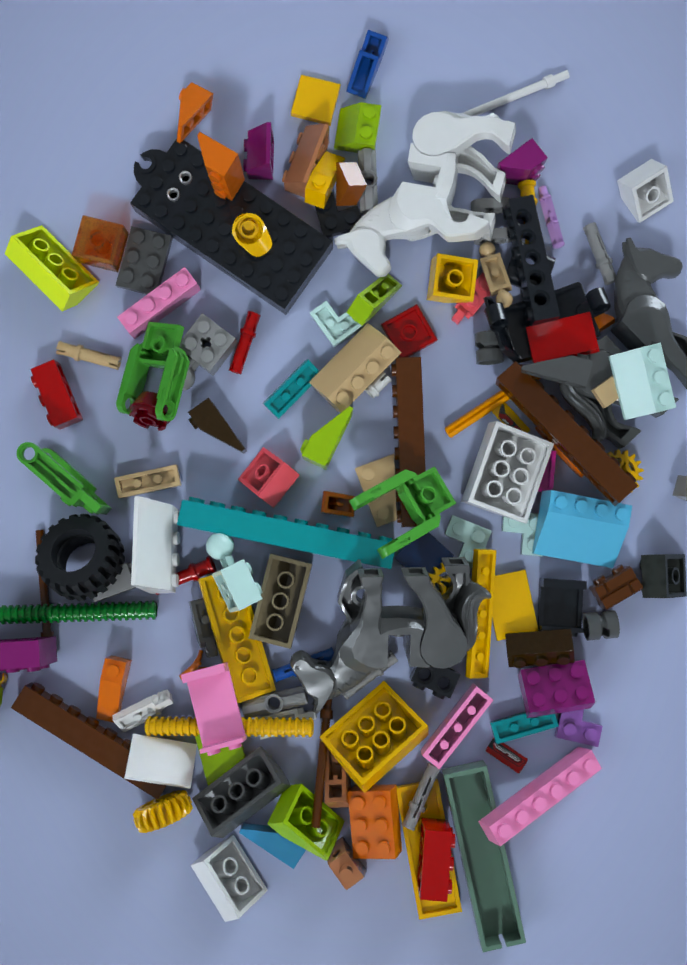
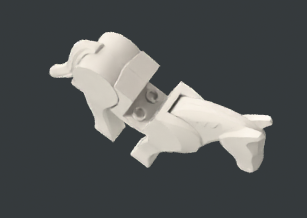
[334,111,516,277]

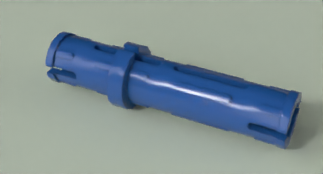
[272,647,334,683]

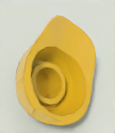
[232,213,272,257]

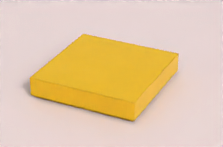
[291,75,341,126]

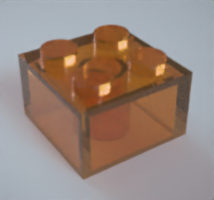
[72,215,129,273]

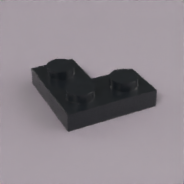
[315,192,361,238]

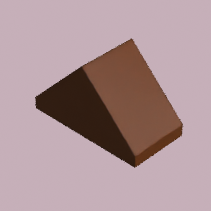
[336,162,367,206]
[321,491,356,517]

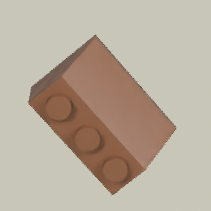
[282,124,330,198]

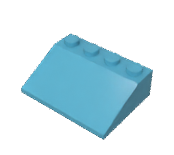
[532,490,632,568]

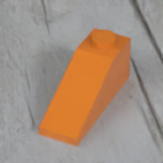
[177,82,213,143]
[96,655,132,723]

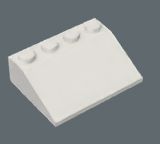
[461,421,554,524]
[131,496,180,594]

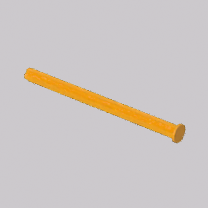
[445,375,541,438]

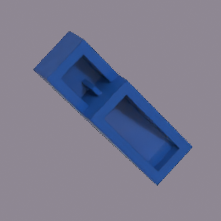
[346,30,389,99]

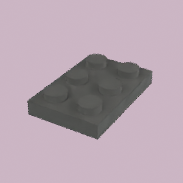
[116,226,173,295]

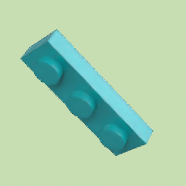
[263,359,319,419]
[490,711,559,744]

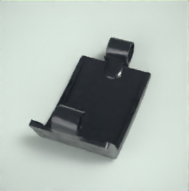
[483,282,611,363]

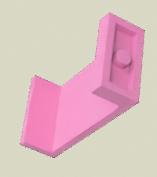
[181,662,247,756]

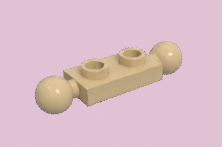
[479,241,513,308]

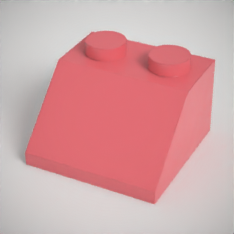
[238,447,300,508]

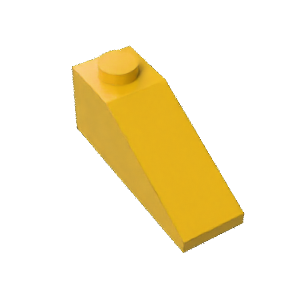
[305,151,345,209]

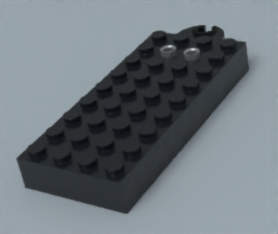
[130,139,333,315]

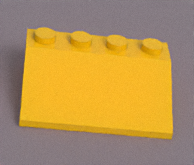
[320,681,429,793]

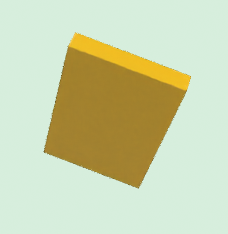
[492,570,539,641]

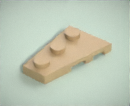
[355,454,397,527]

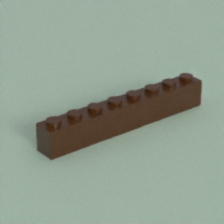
[391,357,426,527]
[495,361,638,506]
[11,682,167,800]

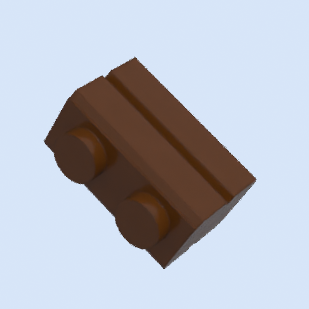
[589,564,643,610]

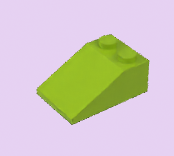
[300,406,353,470]
[267,783,345,860]

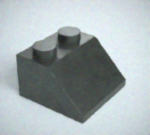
[640,554,687,598]

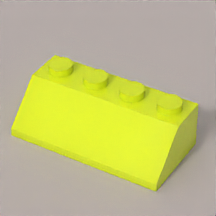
[5,225,99,312]

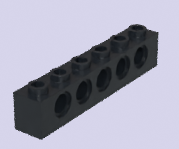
[503,195,560,326]

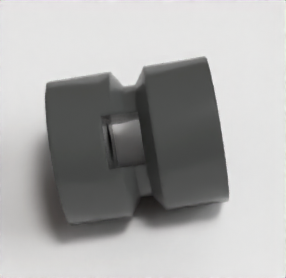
[475,330,504,365]
[582,610,620,641]

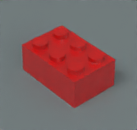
[417,818,455,902]

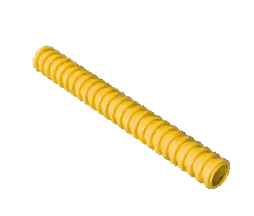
[145,716,314,737]

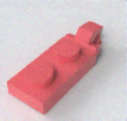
[451,272,491,325]

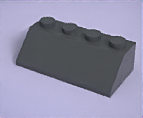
[192,746,291,838]

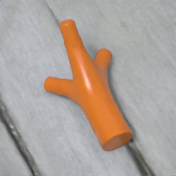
[179,650,207,680]

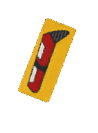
[492,403,530,433]

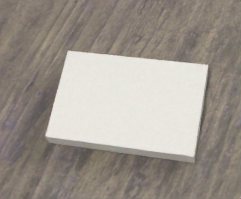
[124,734,197,789]

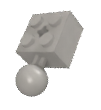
[179,313,238,391]

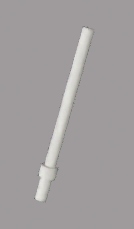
[460,70,570,116]

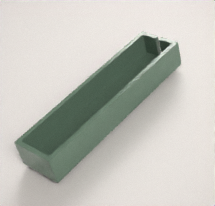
[441,760,526,952]

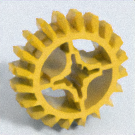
[133,790,193,833]

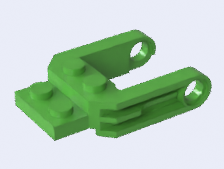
[116,322,190,421]
[16,442,112,515]
[349,466,456,559]

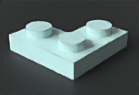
[310,301,368,348]
[501,513,543,557]
[444,515,492,569]

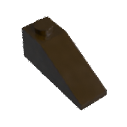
[188,398,247,454]

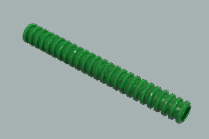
[0,601,157,625]

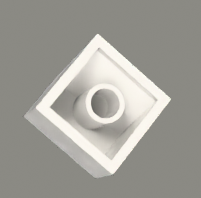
[617,159,674,223]

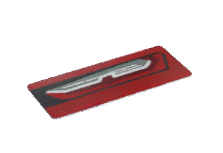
[485,737,528,773]

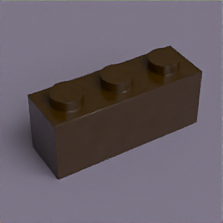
[505,629,575,668]

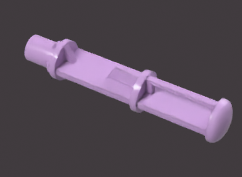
[538,186,565,249]

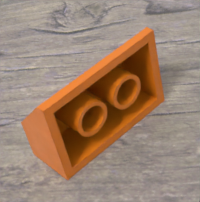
[197,132,245,200]

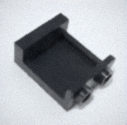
[537,578,587,637]

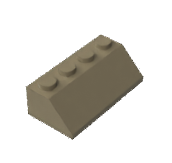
[249,554,313,649]

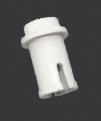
[365,372,392,398]

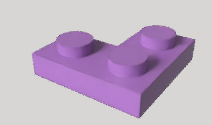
[555,709,603,747]

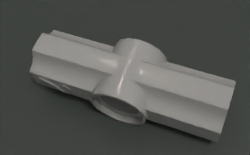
[358,148,378,215]
[241,685,308,719]

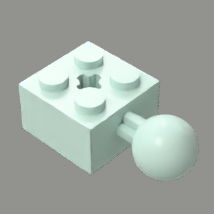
[206,533,262,613]

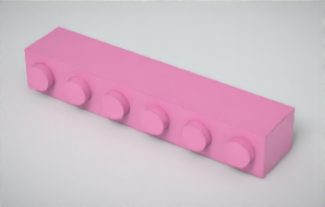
[478,747,602,847]

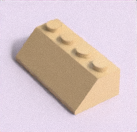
[309,323,401,413]

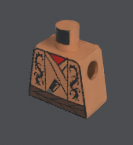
[327,836,367,890]

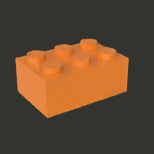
[348,784,402,859]

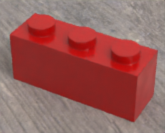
[31,359,83,430]

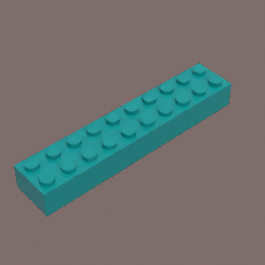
[177,497,395,569]

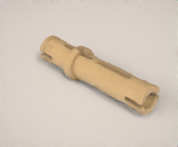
[56,341,122,370]

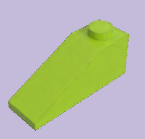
[346,274,402,326]

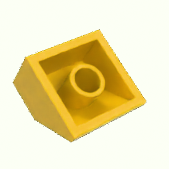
[427,253,478,303]

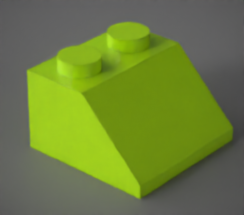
[334,102,381,153]

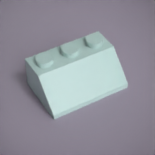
[608,342,676,420]

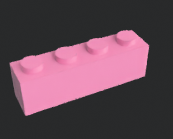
[117,267,201,339]
[420,683,493,769]

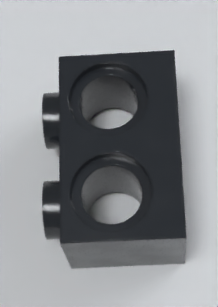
[409,665,461,699]

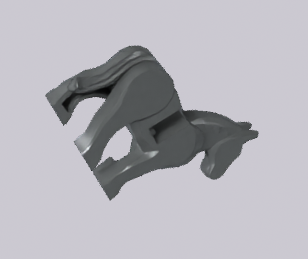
[559,237,687,449]
[290,557,491,714]

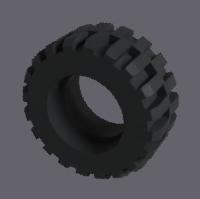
[35,514,125,601]

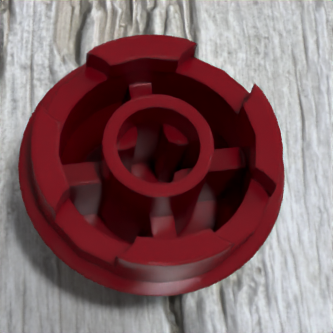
[129,391,170,431]

